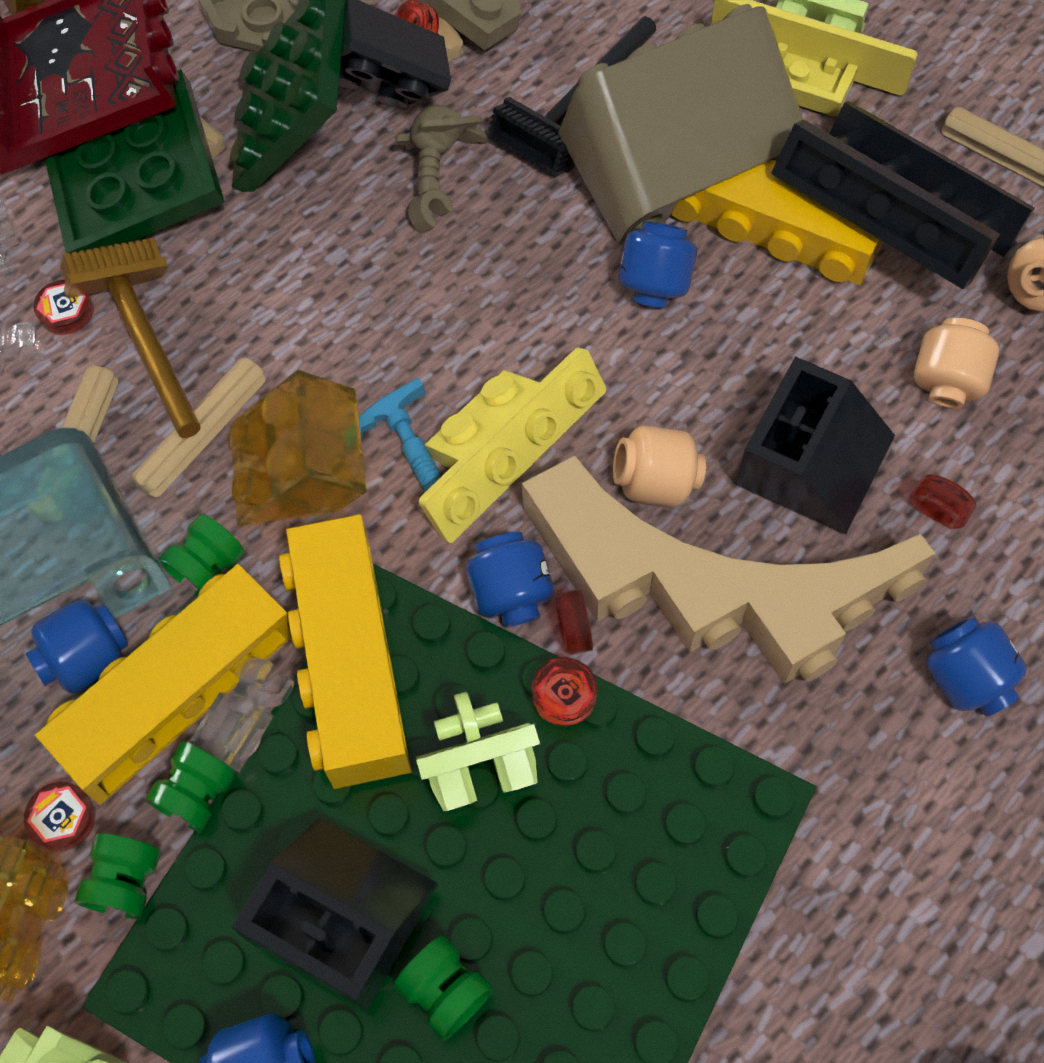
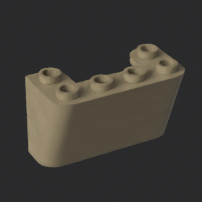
[558,4,803,244]

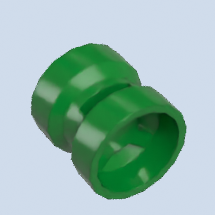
[158,513,246,597]
[144,741,237,833]
[73,833,162,920]
[393,935,494,1041]

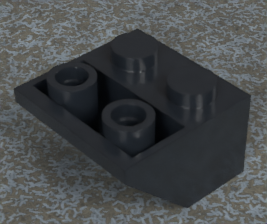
[339,0,451,108]
[736,356,895,534]
[231,818,438,1011]

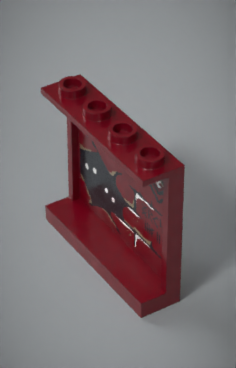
[0,0,179,175]

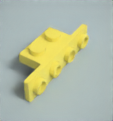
[711,0,918,118]
[419,347,606,543]

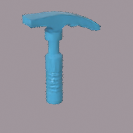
[335,377,442,493]

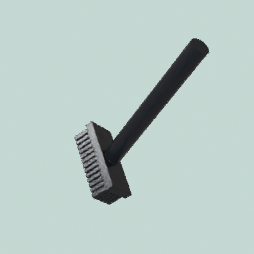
[487,16,657,177]

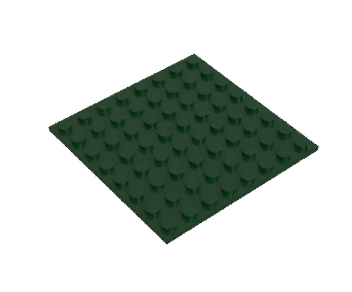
[81,564,817,1063]

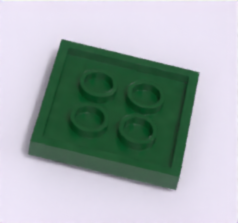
[230,0,346,192]
[45,69,225,255]

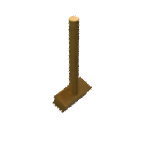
[60,237,201,438]

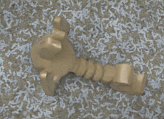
[395,104,488,233]

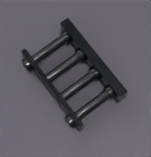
[771,101,1035,289]

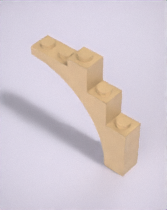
[522,456,936,684]

